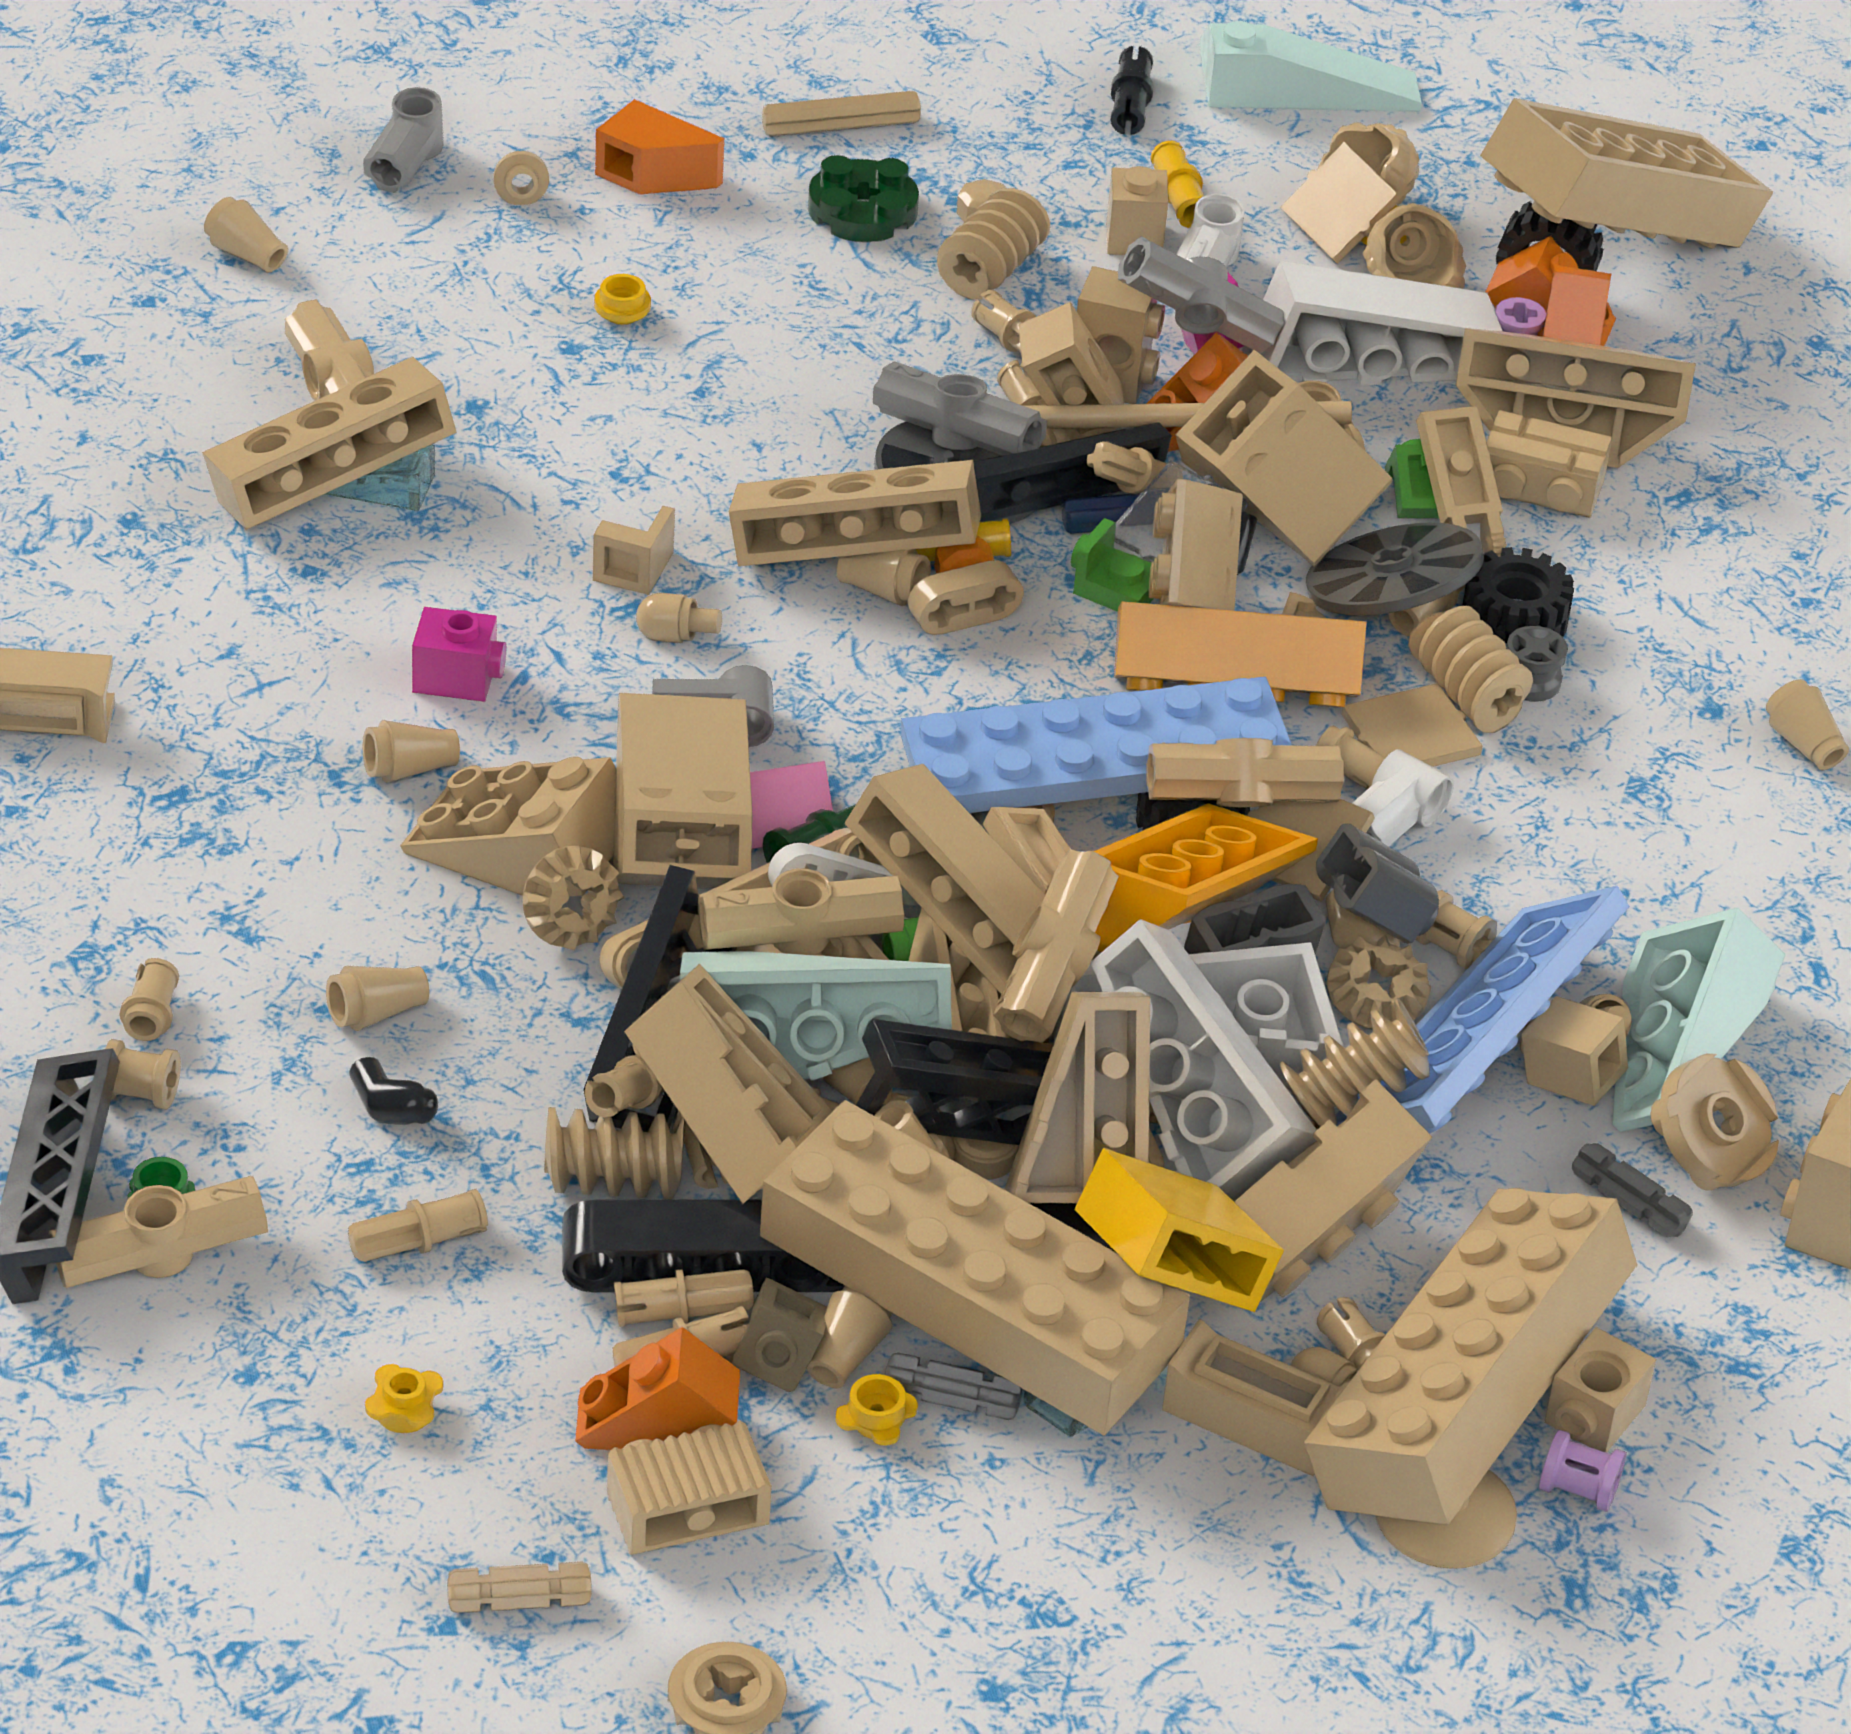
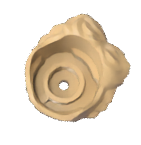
[1318,122,1420,205]
[1363,203,1466,289]

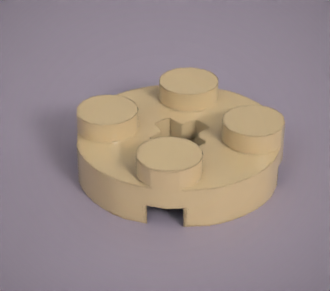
[1650,1054,1779,1190]

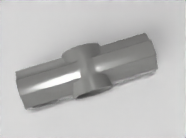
[1118,236,1284,354]
[873,361,1047,456]

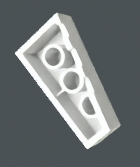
[1091,919,1316,1201]
[1052,942,1343,1090]

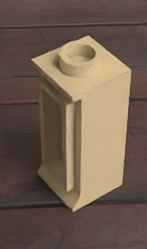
[0,648,115,743]
[1162,1319,1349,1476]

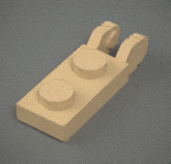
[1416,406,1507,557]

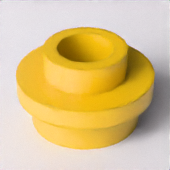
[594,274,651,325]

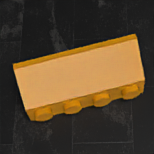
[1114,601,1367,707]
[1094,803,1318,952]

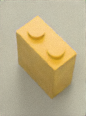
[1074,1148,1284,1312]

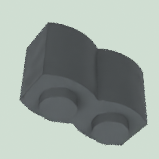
[1316,824,1439,944]
[1184,884,1327,954]

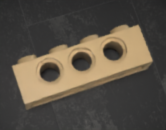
[202,356,457,530]
[728,460,981,567]

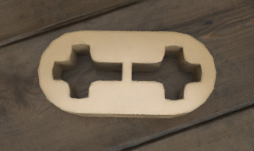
[907,560,1024,635]

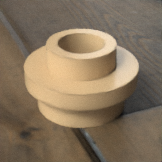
[493,151,549,205]

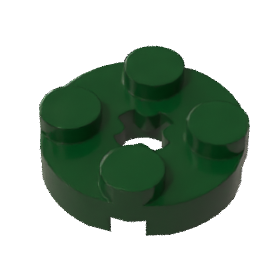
[808,155,919,242]

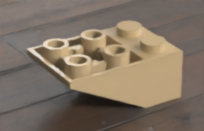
[1176,350,1393,566]
[1149,479,1243,611]
[613,693,753,888]
[400,756,616,896]

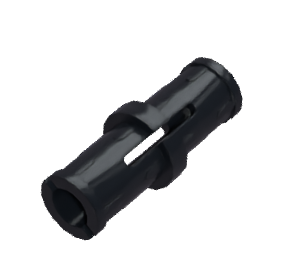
[1110,46,1153,135]

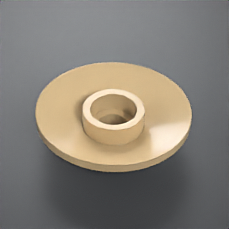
[1375,1470,1517,1569]

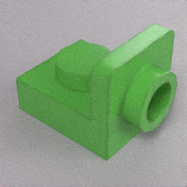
[1385,439,1439,518]
[1071,518,1154,612]

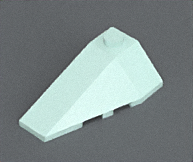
[1200,21,1422,111]
[1612,908,1785,1132]
[680,951,952,1081]

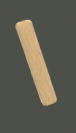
[762,91,921,136]

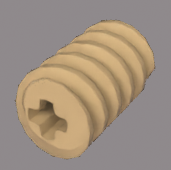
[937,188,1050,299]
[1408,606,1533,733]
[1280,998,1430,1127]
[544,1107,685,1200]

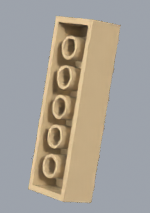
[1480,98,1774,249]
[760,1100,1190,1436]
[1304,1188,1638,1525]

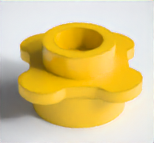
[365,1364,444,1433]
[835,1374,918,1446]

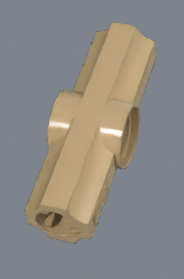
[285,299,374,401]
[1146,738,1344,807]
[993,849,1119,1043]
[698,868,904,955]
[49,1176,268,1288]

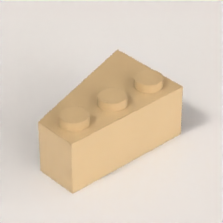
[624,963,833,1203]
[1004,992,1150,1203]
[1780,1078,1851,1269]
[1234,1079,1432,1302]

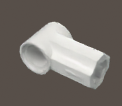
[1177,193,1245,268]
[1352,749,1454,846]

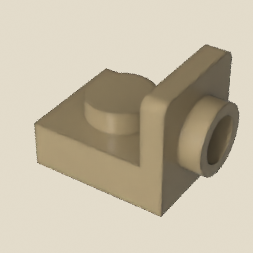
[732,1277,827,1392]

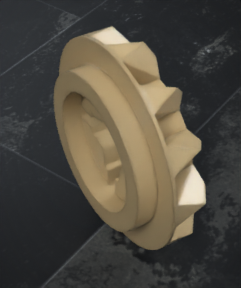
[523,846,624,950]
[1327,935,1432,1029]
[667,1642,787,1734]

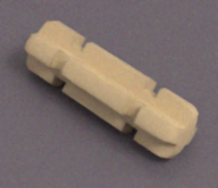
[447,1561,592,1613]

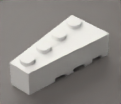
[1242,260,1503,386]

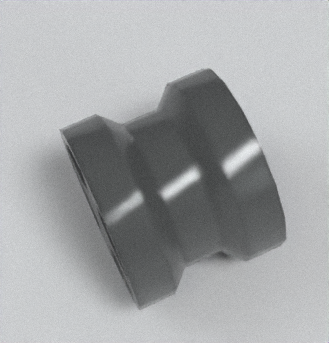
[1506,626,1568,702]

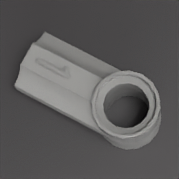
[363,87,444,193]
[652,665,774,747]

